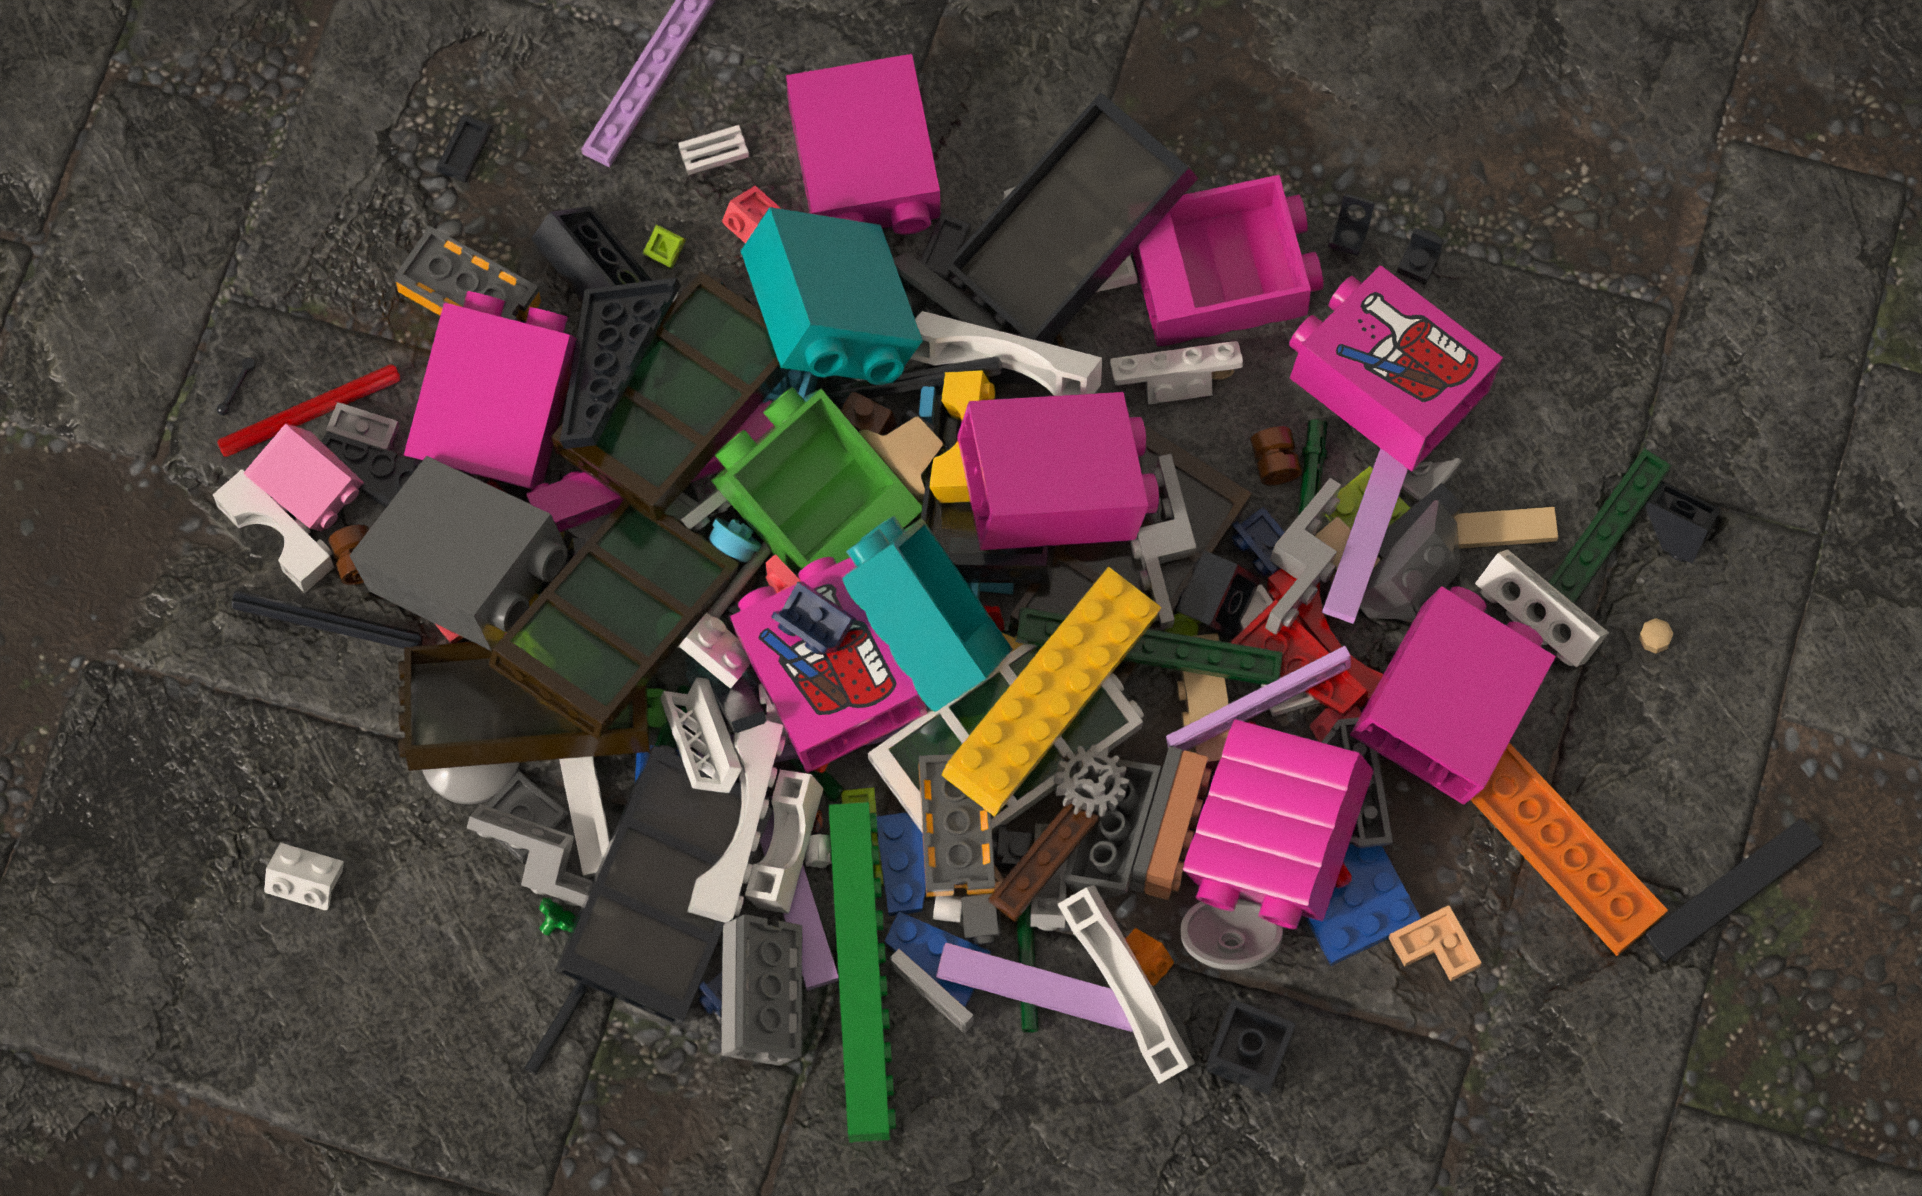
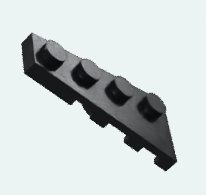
[321,432,422,507]

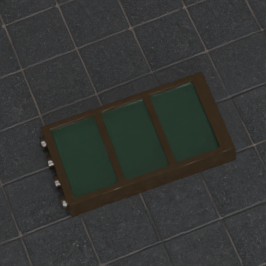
[551,271,791,521]
[489,499,739,740]

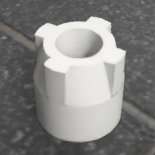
[805,834,832,868]
[933,895,962,922]

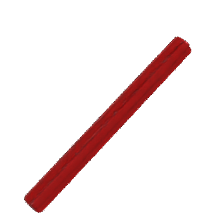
[217,364,400,457]

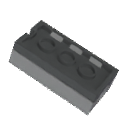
[721,914,802,1066]

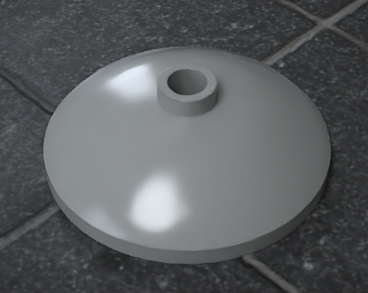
[422,708,520,804]
[1181,898,1283,970]

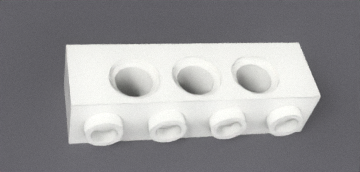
[1475,550,1609,667]

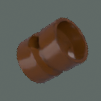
[1250,426,1302,486]
[328,524,369,585]

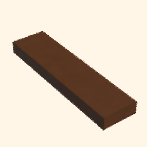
[988,803,1099,921]

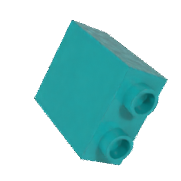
[741,207,923,385]

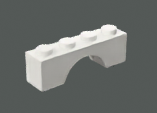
[213,469,334,593]
[745,770,824,914]

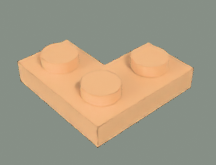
[1389,905,1481,981]

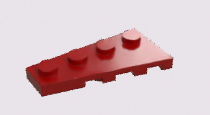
[1230,600,1368,717]

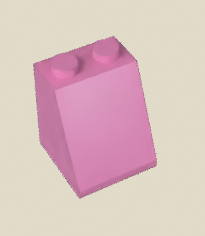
[244,424,364,532]

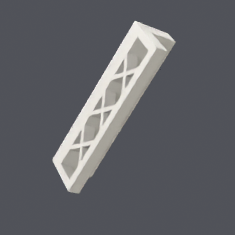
[660,677,742,793]
[559,757,617,878]

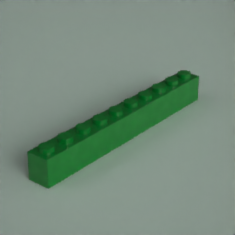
[829,802,896,1142]

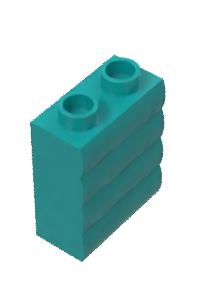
[842,516,1013,712]

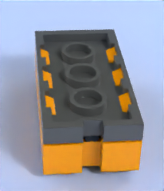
[394,226,541,322]
[919,754,995,897]

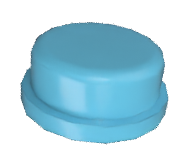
[708,518,762,563]

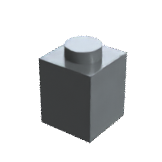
[961,894,1002,945]

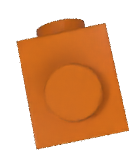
[1125,928,1174,986]

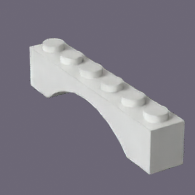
[910,311,1102,396]
[688,720,786,923]
[1058,885,1195,1083]

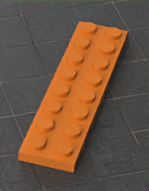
[1470,742,1668,956]

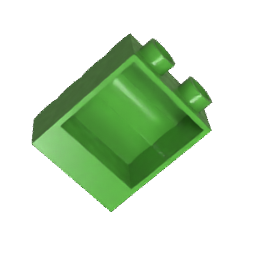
[711,387,922,578]

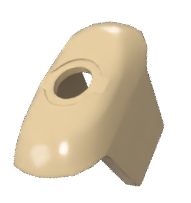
[859,417,943,501]

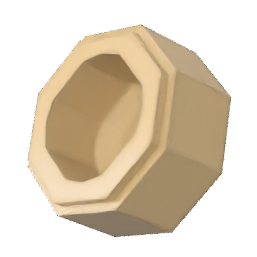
[1639,618,1673,654]

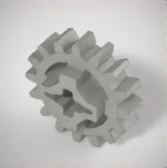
[1054,745,1129,818]

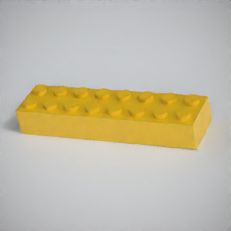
[941,567,1162,817]

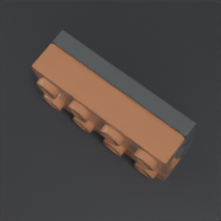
[1130,746,1212,900]

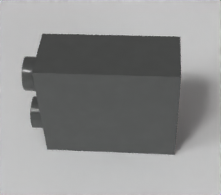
[349,456,568,651]

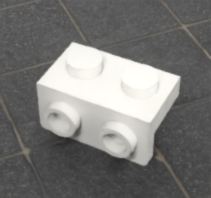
[264,843,344,910]

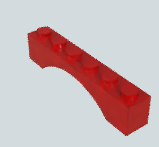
[1267,568,1383,707]

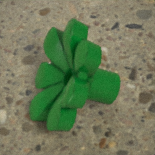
[539,897,576,936]

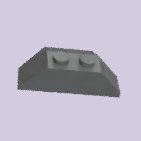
[1359,500,1461,619]
[1321,717,1393,848]

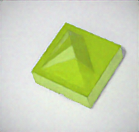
[642,225,687,268]

